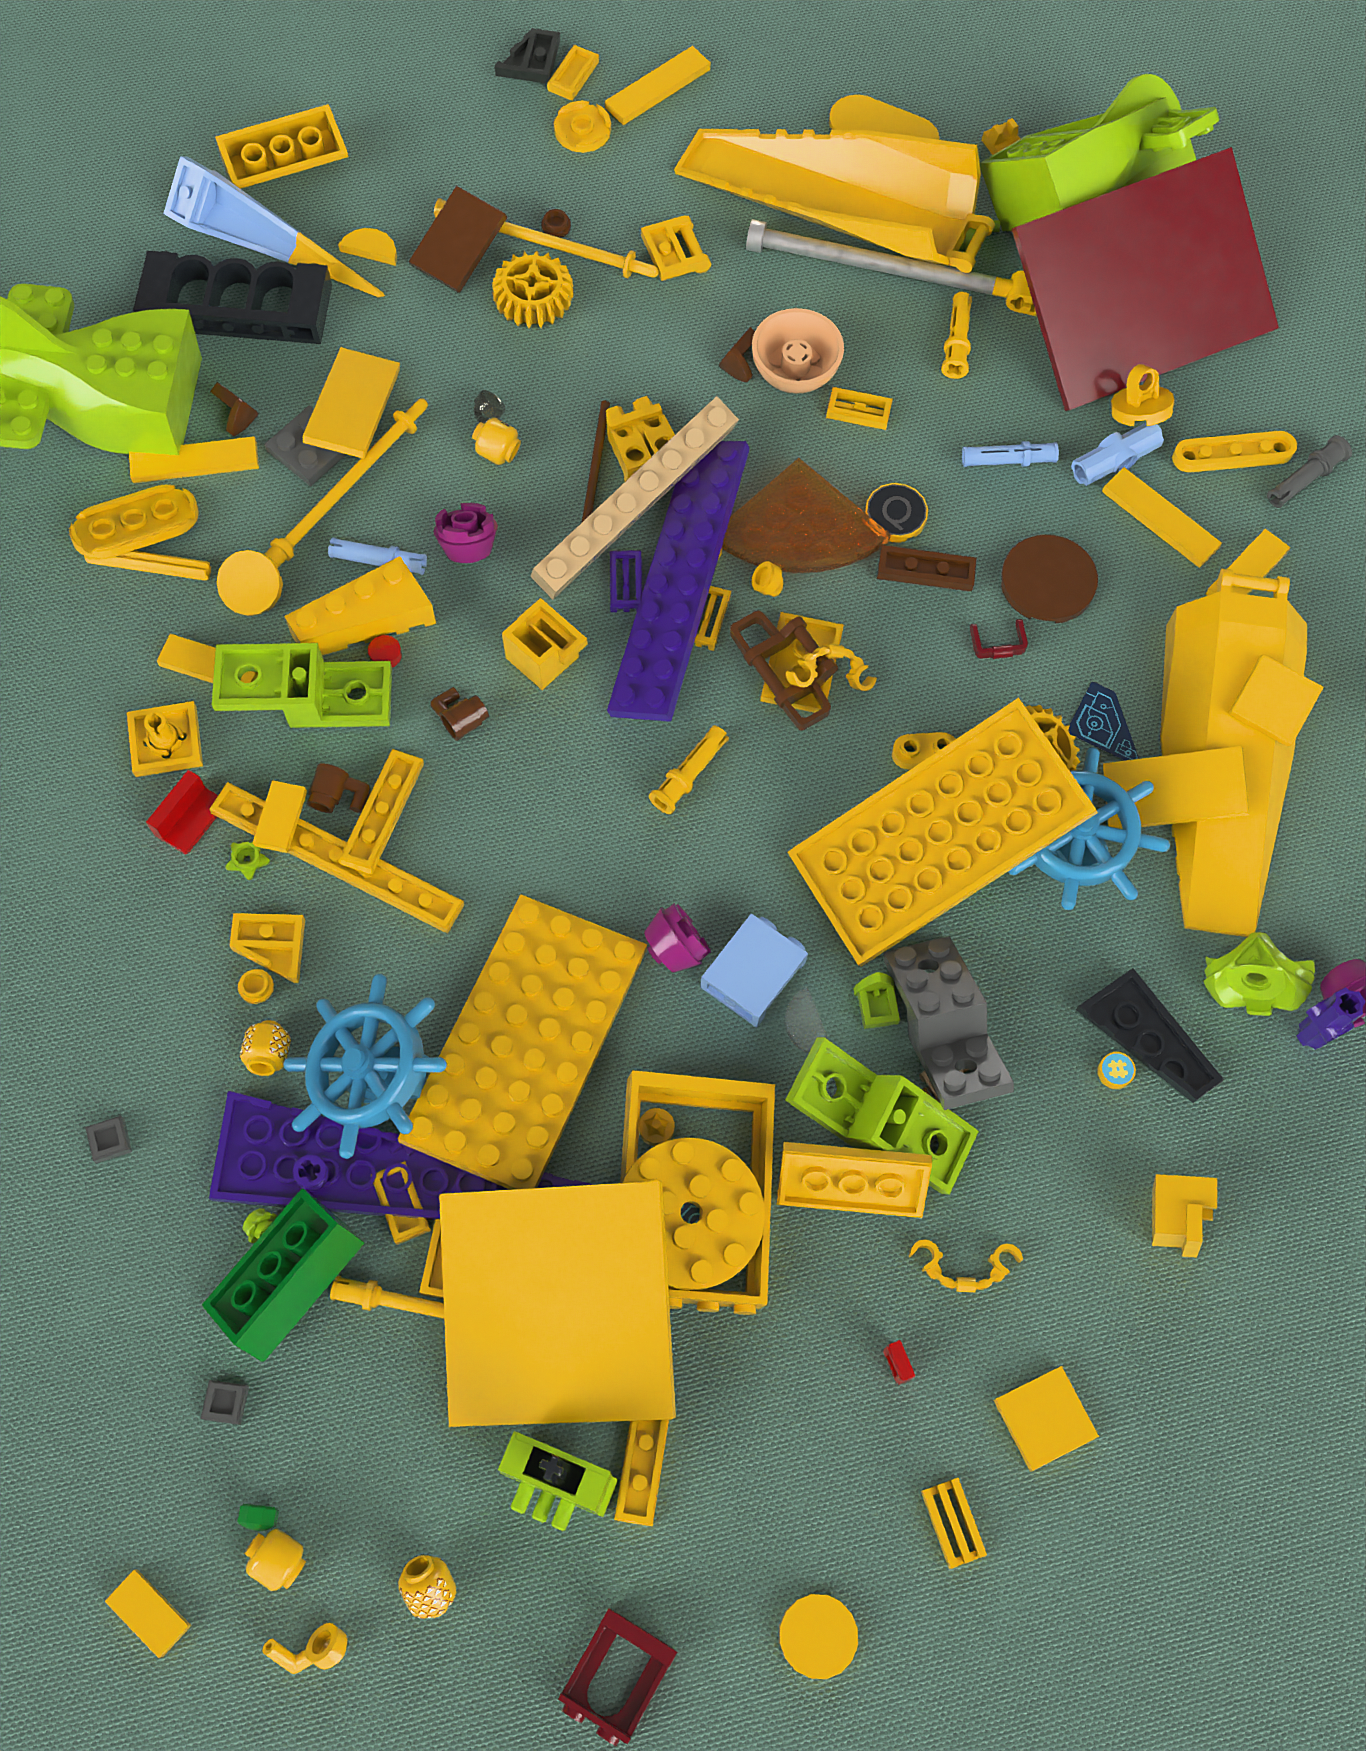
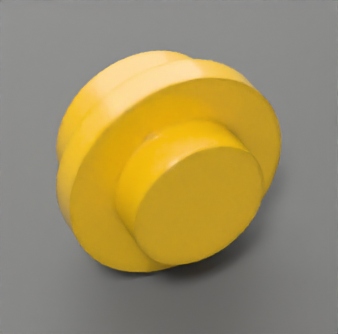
[238,969,274,1004]

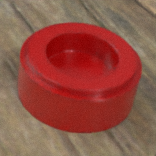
[368,635,402,668]

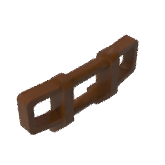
[730,610,838,730]

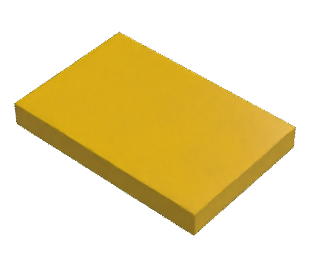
[760,612,844,713]

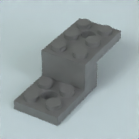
[884,936,1014,1110]

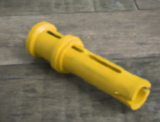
[941,292,972,379]
[648,725,729,814]

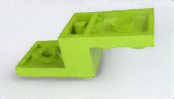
[211,643,392,728]
[785,1037,979,1195]

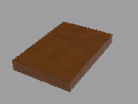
[409,186,507,294]

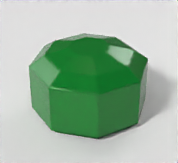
[237,1503,279,1531]

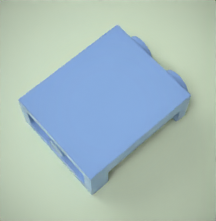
[700,913,808,1028]

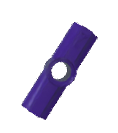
[1296,987,1366,1050]

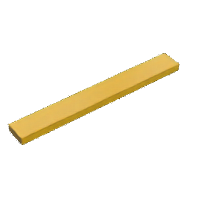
[209,782,465,934]

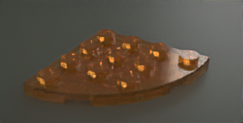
[721,458,891,573]

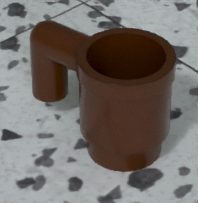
[430,687,489,741]
[307,763,370,813]

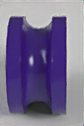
[293,1154,329,1191]

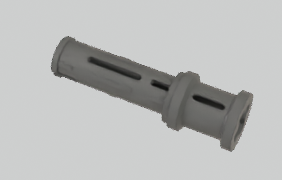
[1267,435,1352,508]

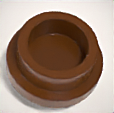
[541,209,571,238]

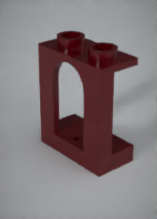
[558,1608,677,1746]

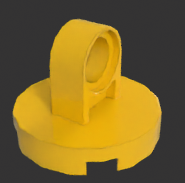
[1111,364,1175,426]

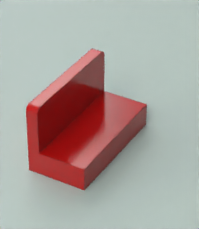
[146,770,218,855]

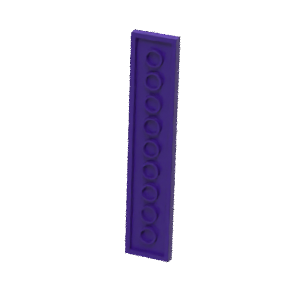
[607,441,750,722]

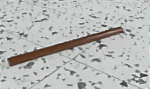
[581,400,610,523]

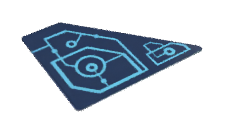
[1068,682,1139,761]

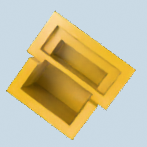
[502,598,588,690]
[1152,1174,1217,1258]

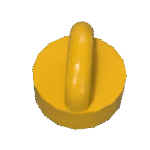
[752,561,783,597]

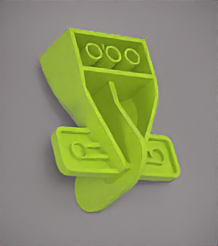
[980,74,1220,231]
[0,284,202,455]

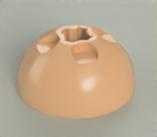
[752,308,844,394]

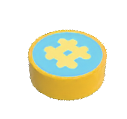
[1097,1052,1136,1089]

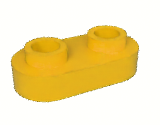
[892,732,956,770]

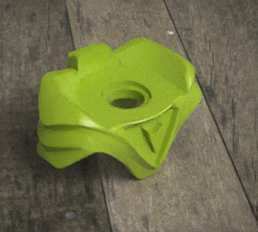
[1204,932,1315,1016]

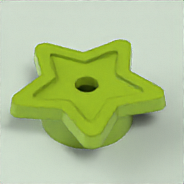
[225,841,270,880]

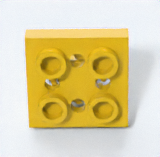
[127,701,203,777]

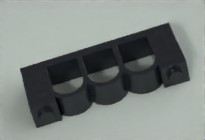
[133,251,332,344]

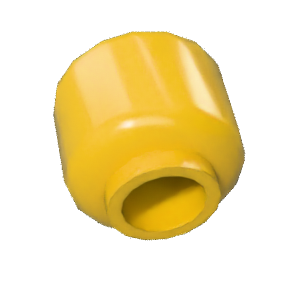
[472,417,521,465]
[244,1528,306,1591]

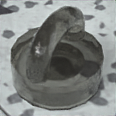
[474,390,505,424]

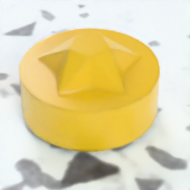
[639,1108,675,1146]

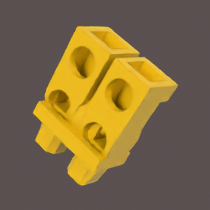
[606,396,675,482]

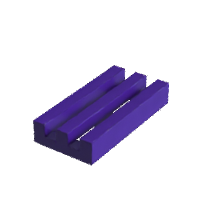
[610,550,642,612]

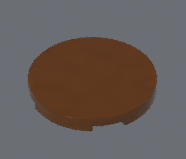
[1001,535,1098,624]

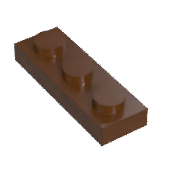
[877,545,977,592]

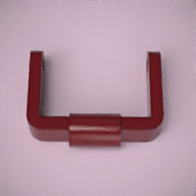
[970,619,1028,659]

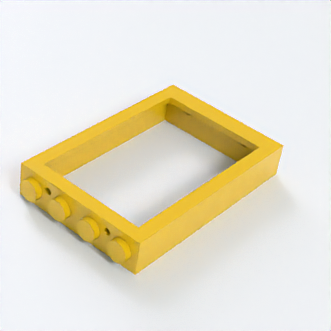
[620,1070,775,1315]

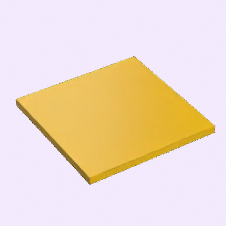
[439,1181,676,1427]

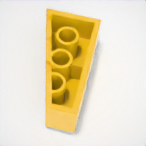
[284,556,436,655]

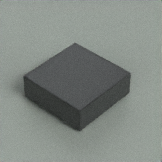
[85,1116,132,1163]
[200,1380,249,1425]

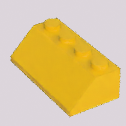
[215,104,349,189]

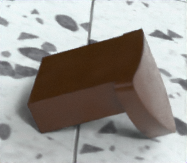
[719,327,755,383]
[210,382,259,436]

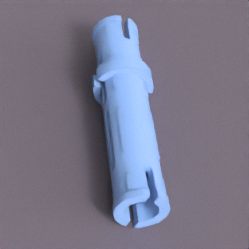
[962,441,1059,467]
[328,537,427,575]

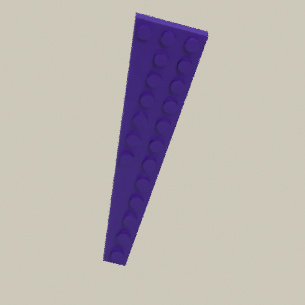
[209,1091,592,1220]

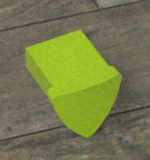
[853,972,900,1029]

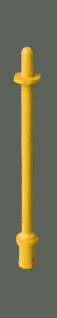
[434,198,659,279]
[264,398,428,569]
[330,1276,444,1319]

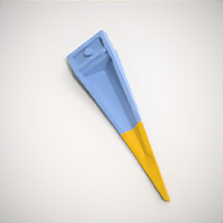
[164,156,385,297]

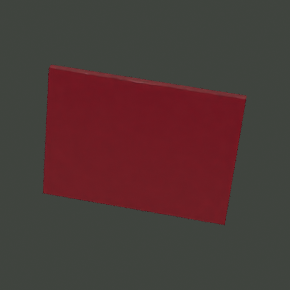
[1012,147,1279,411]

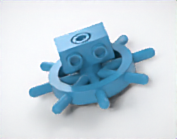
[1008,747,1170,910]
[283,974,447,1159]

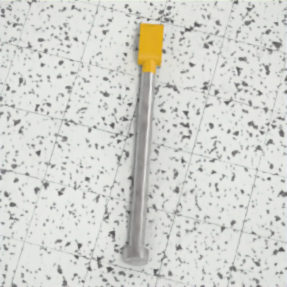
[746,219,1037,316]

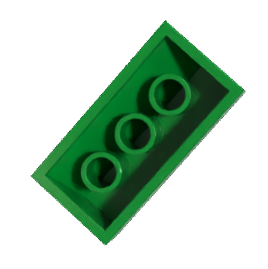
[202,1188,364,1362]

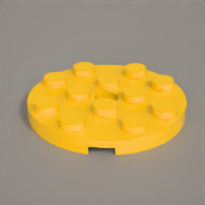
[622,1138,765,1291]

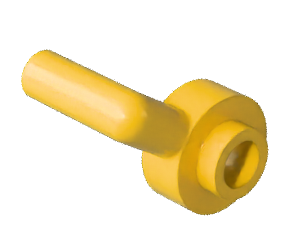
[262,1623,348,1674]

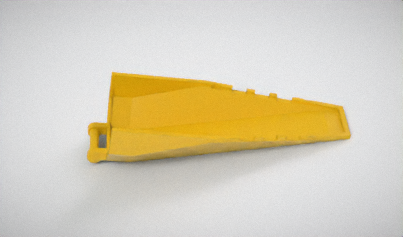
[674,129,995,273]
[1160,569,1307,937]

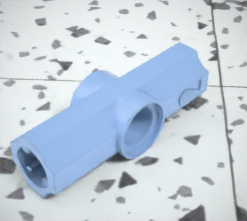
[1071,423,1164,486]

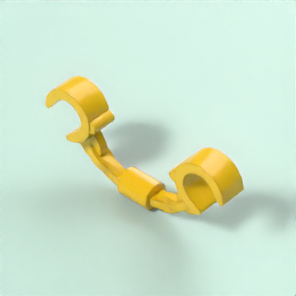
[786,644,877,691]
[909,1239,1023,1293]

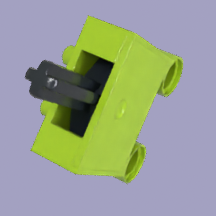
[498,1431,618,1531]

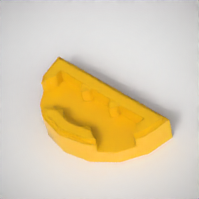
[338,228,397,266]

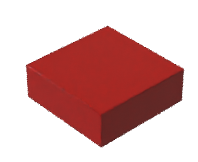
[883,1340,915,1385]

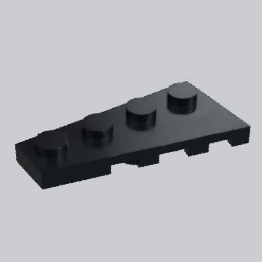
[1076,968,1224,1103]

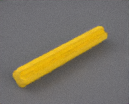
[84,551,212,580]

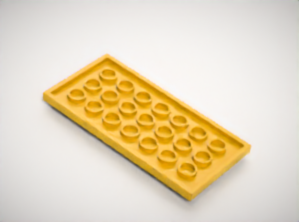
[787,698,1098,967]
[397,894,647,1190]

